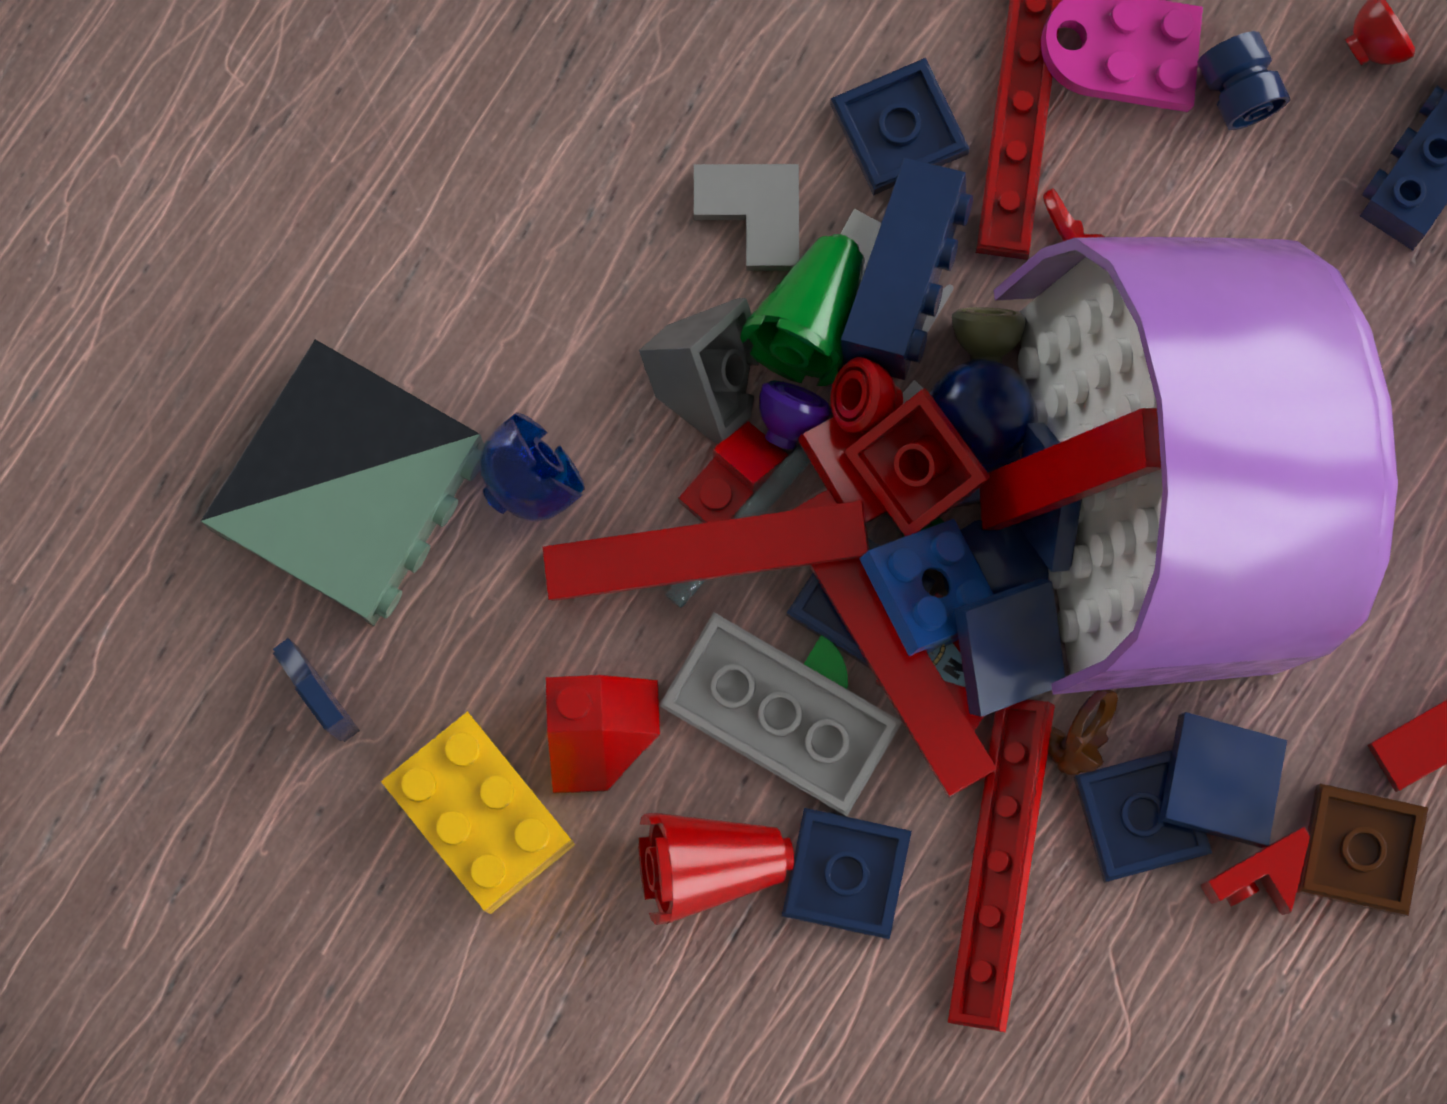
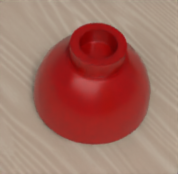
[1344,0,1416,66]
[831,357,903,433]

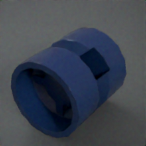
[1197,31,1290,130]

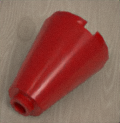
[638,813,794,925]

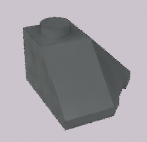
[639,298,759,443]

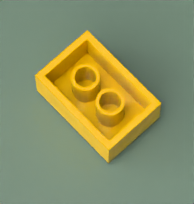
[381,711,576,914]

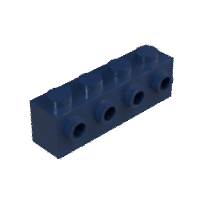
[1360,85,1447,251]
[841,158,973,380]

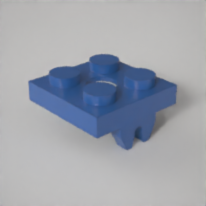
[860,519,994,656]

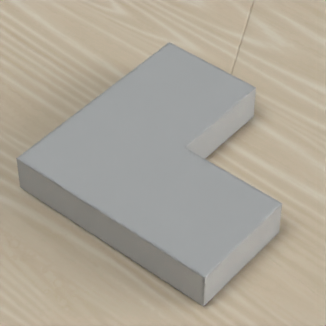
[694,164,799,271]

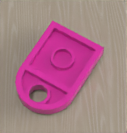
[1041,0,1203,112]

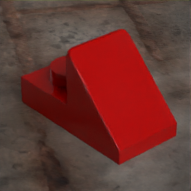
[678,421,789,523]
[1200,827,1310,915]

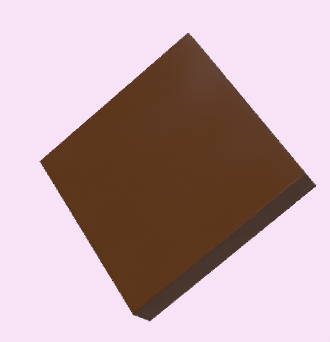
[1297,783,1428,917]

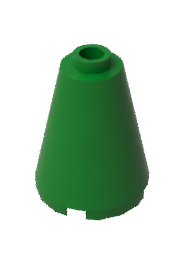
[740,234,865,386]

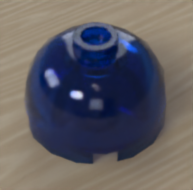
[930,359,1035,470]
[480,412,585,522]

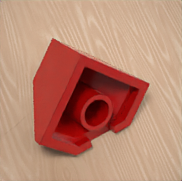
[546,675,660,794]

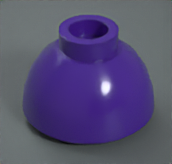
[759,380,832,450]

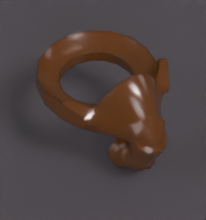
[1048,689,1118,775]

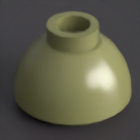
[952,307,1027,367]

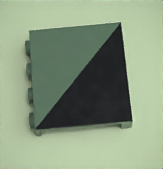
[201,339,486,626]

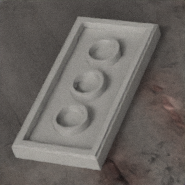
[659,612,902,816]

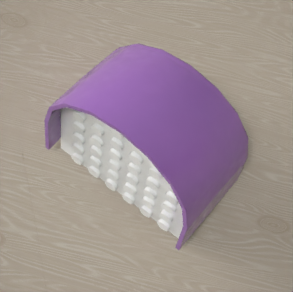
[994,237,1398,694]

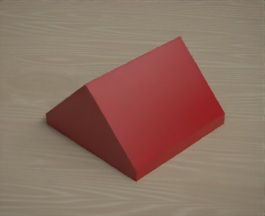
[844,388,990,537]

